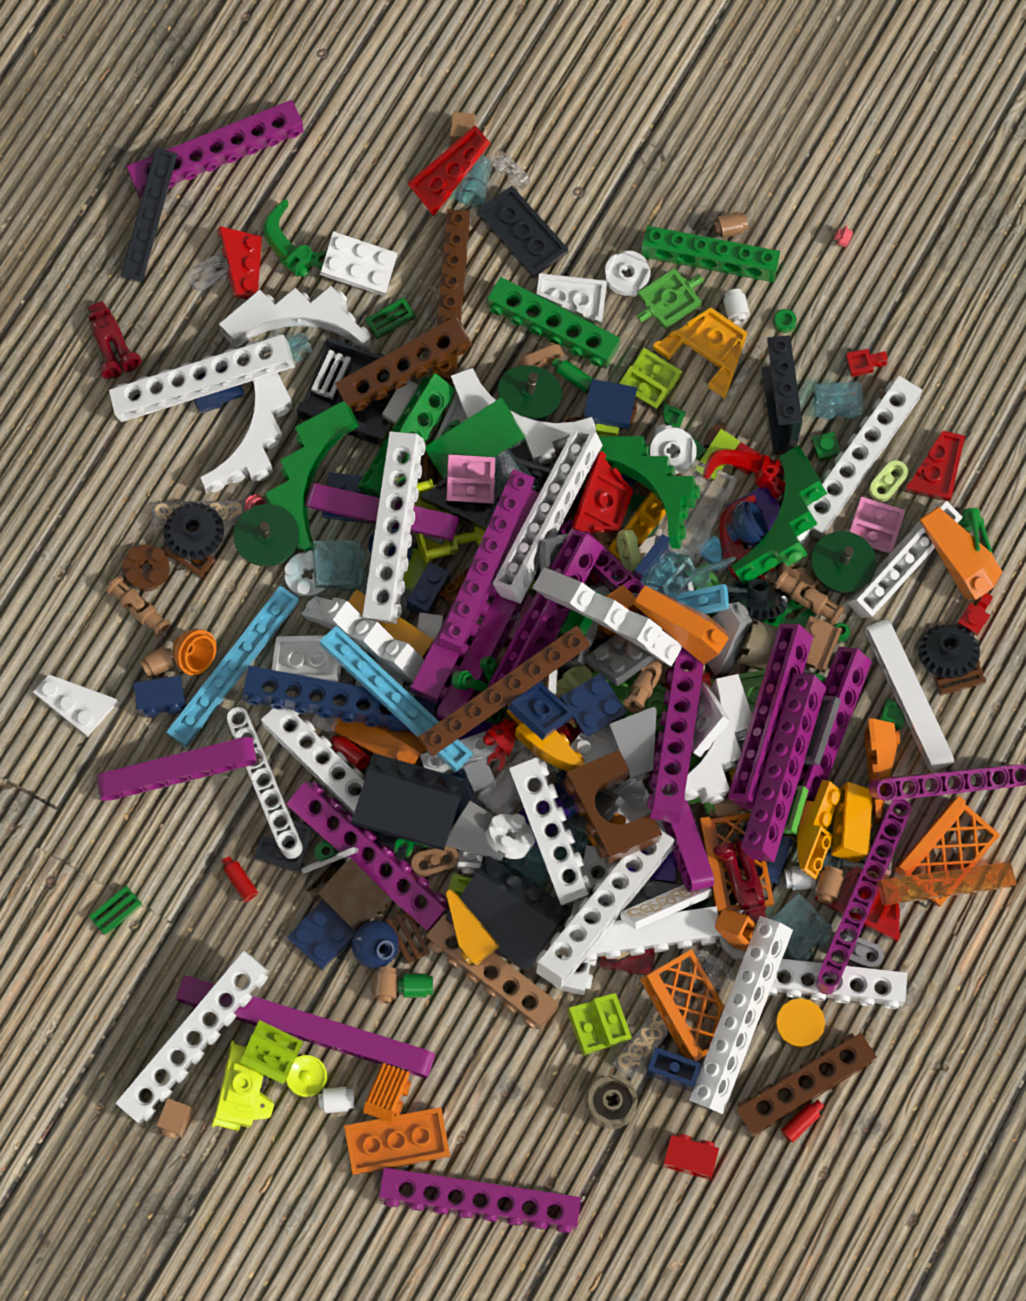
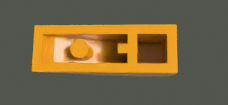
[446,889,500,965]

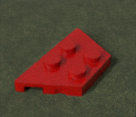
[571,451,633,533]
[814,866,900,943]

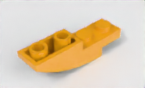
[507,699,585,772]
[797,780,842,880]

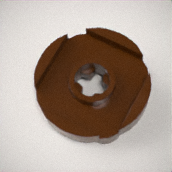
[122,545,170,592]

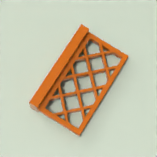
[894,795,1000,907]
[699,813,774,916]
[640,949,725,1061]

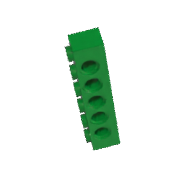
[642,225,780,283]
[487,277,620,369]
[357,373,455,498]

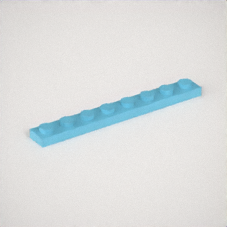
[166,586,299,748]
[319,626,473,772]

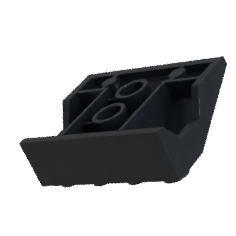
[351,753,466,851]
[446,856,570,973]

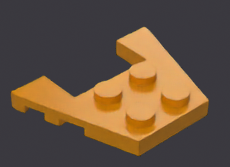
[653,308,748,399]

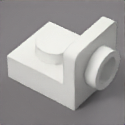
[457,850,483,877]

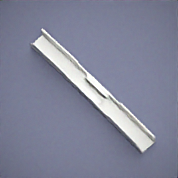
[301,847,358,874]

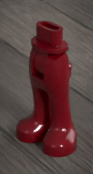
[87,301,142,379]
[713,840,767,924]

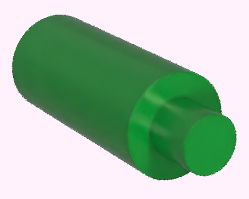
[552,358,593,394]

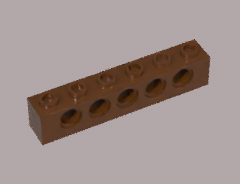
[335,316,472,412]
[735,1033,877,1138]

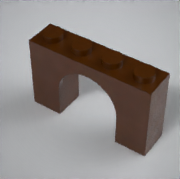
[563,750,662,864]

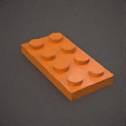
[344,1107,450,1176]

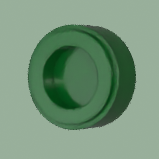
[773,309,797,333]

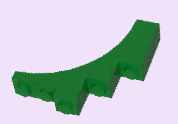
[265,401,359,552]
[591,436,700,549]
[732,445,828,584]

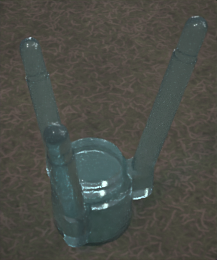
[690,557,748,593]

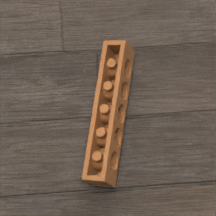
[426,913,559,1030]

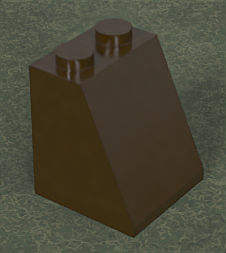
[306,857,391,933]

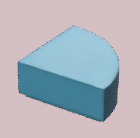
[698,535,722,568]

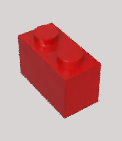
[663,1133,719,1181]

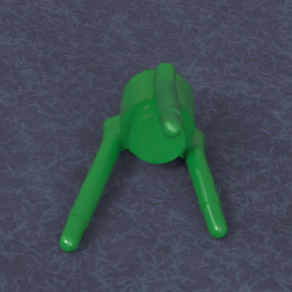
[958,508,993,555]

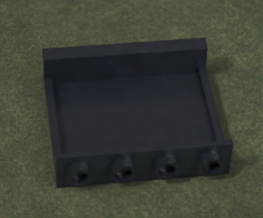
[761,335,802,455]
[296,337,409,446]

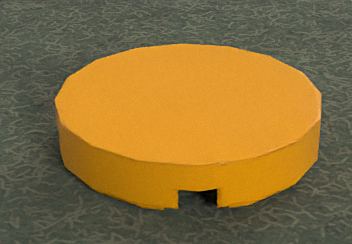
[776,998,825,1048]

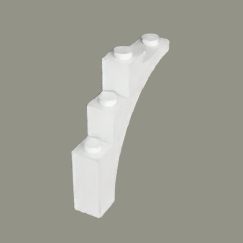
[219,286,371,350]
[200,354,293,493]
[451,368,596,465]
[533,567,682,666]
[302,596,424,687]
[653,674,752,804]

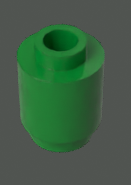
[398,973,433,998]

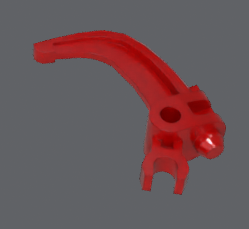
[703,448,786,500]
[719,495,773,581]
[482,719,574,772]

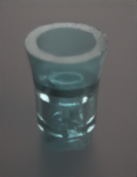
[455,155,492,207]

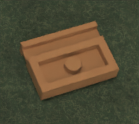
[805,616,842,673]

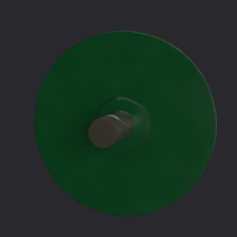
[498,365,562,422]
[234,504,299,567]
[811,531,877,594]

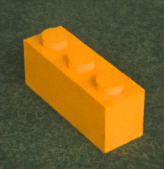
[831,782,874,863]

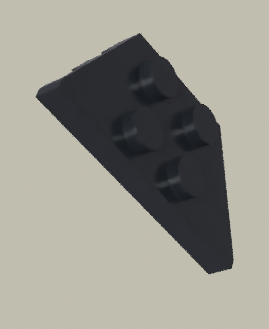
[421,478,503,531]

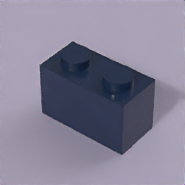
[407,562,451,615]
[133,675,186,718]
[646,1047,702,1092]

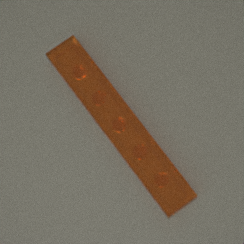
[877,862,1017,905]

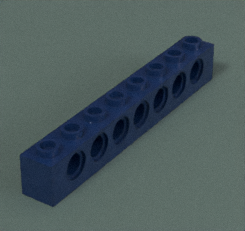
[242,665,436,735]

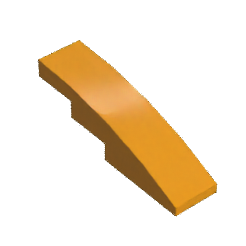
[607,491,666,563]
[348,589,434,658]

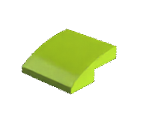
[619,348,683,409]
[566,993,632,1056]
[239,1020,303,1084]

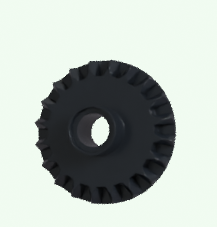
[163,501,224,560]
[728,579,788,620]
[918,623,980,679]

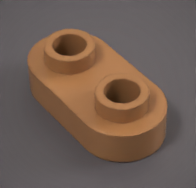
[518,343,564,368]
[411,846,459,877]

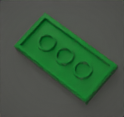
[425,398,526,479]

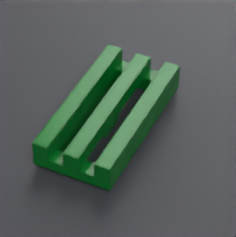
[365,297,416,340]
[89,885,143,936]

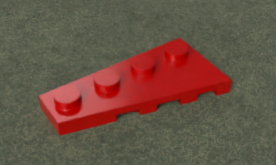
[407,125,490,216]

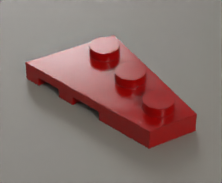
[217,226,262,300]
[905,431,965,502]

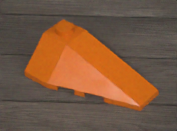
[919,507,1002,600]
[632,586,729,665]
[330,718,427,766]
[864,718,900,824]

